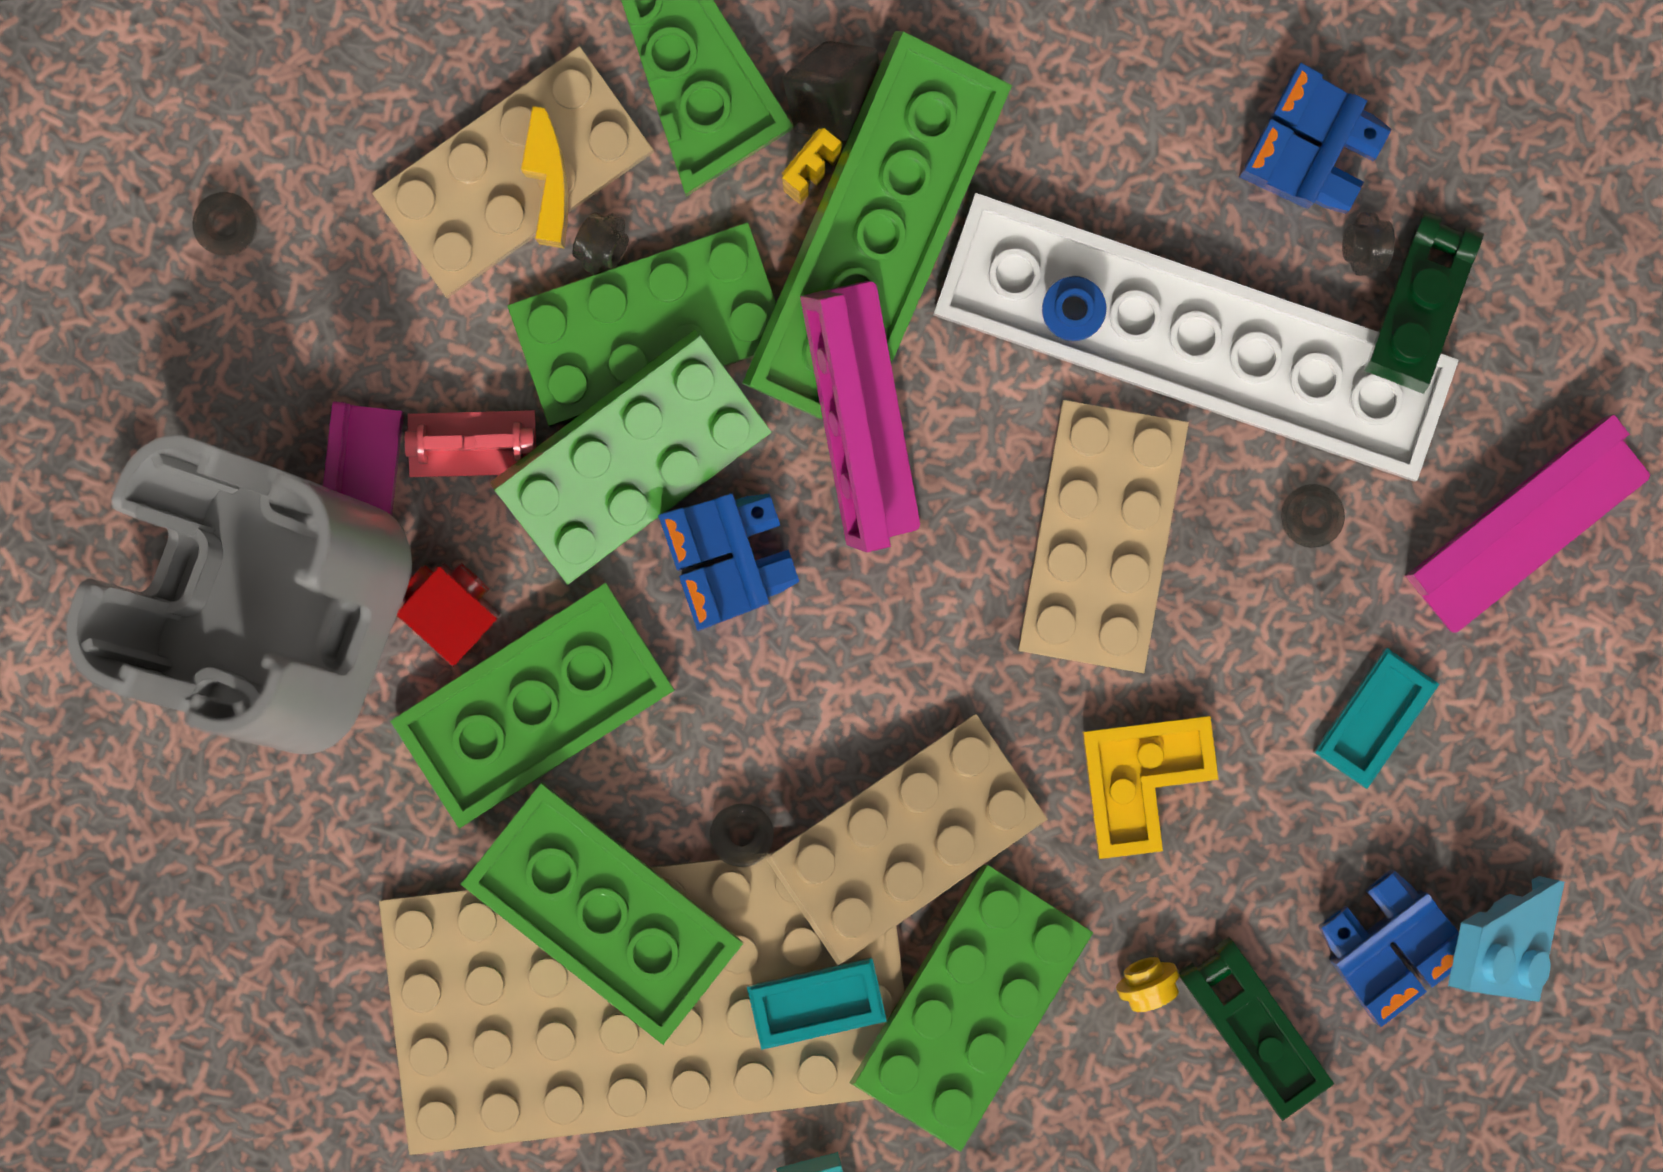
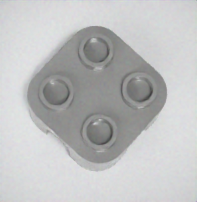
[66,435,412,754]

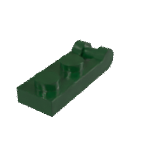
[1364,210,1484,394]
[1179,937,1334,1121]

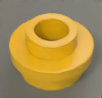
[1116,957,1179,1012]

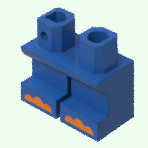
[1239,63,1392,214]
[658,493,800,631]
[1318,870,1459,1027]

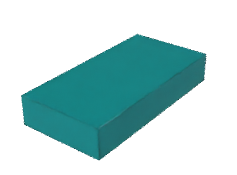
[1313,648,1440,789]
[747,957,887,1050]

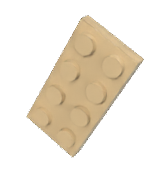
[372,46,654,299]
[1018,400,1189,673]
[765,714,1048,965]

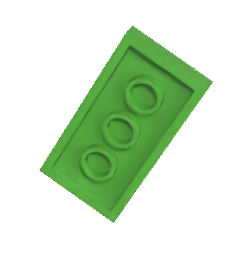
[507,223,776,427]
[490,329,772,585]
[390,583,675,829]
[460,782,744,1045]
[849,864,1093,1152]

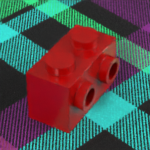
[397,563,501,667]

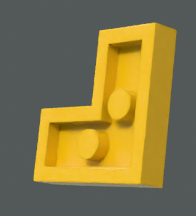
[1082,716,1219,859]

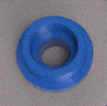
[1042,276,1106,341]

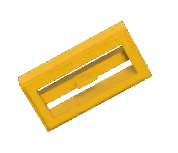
[782,128,841,205]

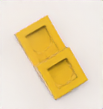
[521,106,568,249]

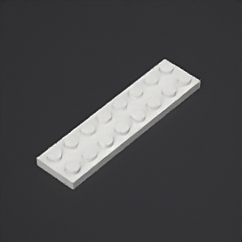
[933,193,1459,481]

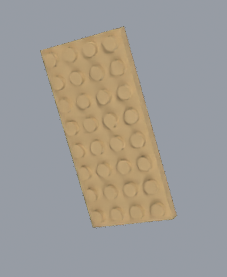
[379,852,904,1155]

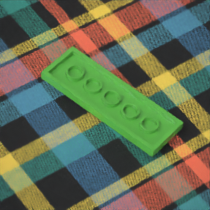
[742,31,1012,420]

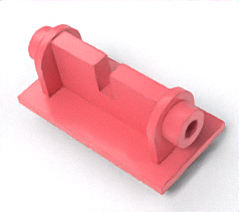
[404,410,536,478]

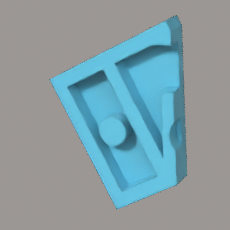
[1448,876,1565,1002]

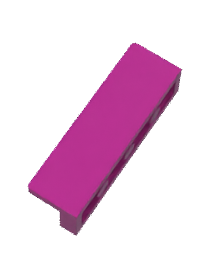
[800,281,920,553]
[323,401,404,516]
[1405,414,1650,633]

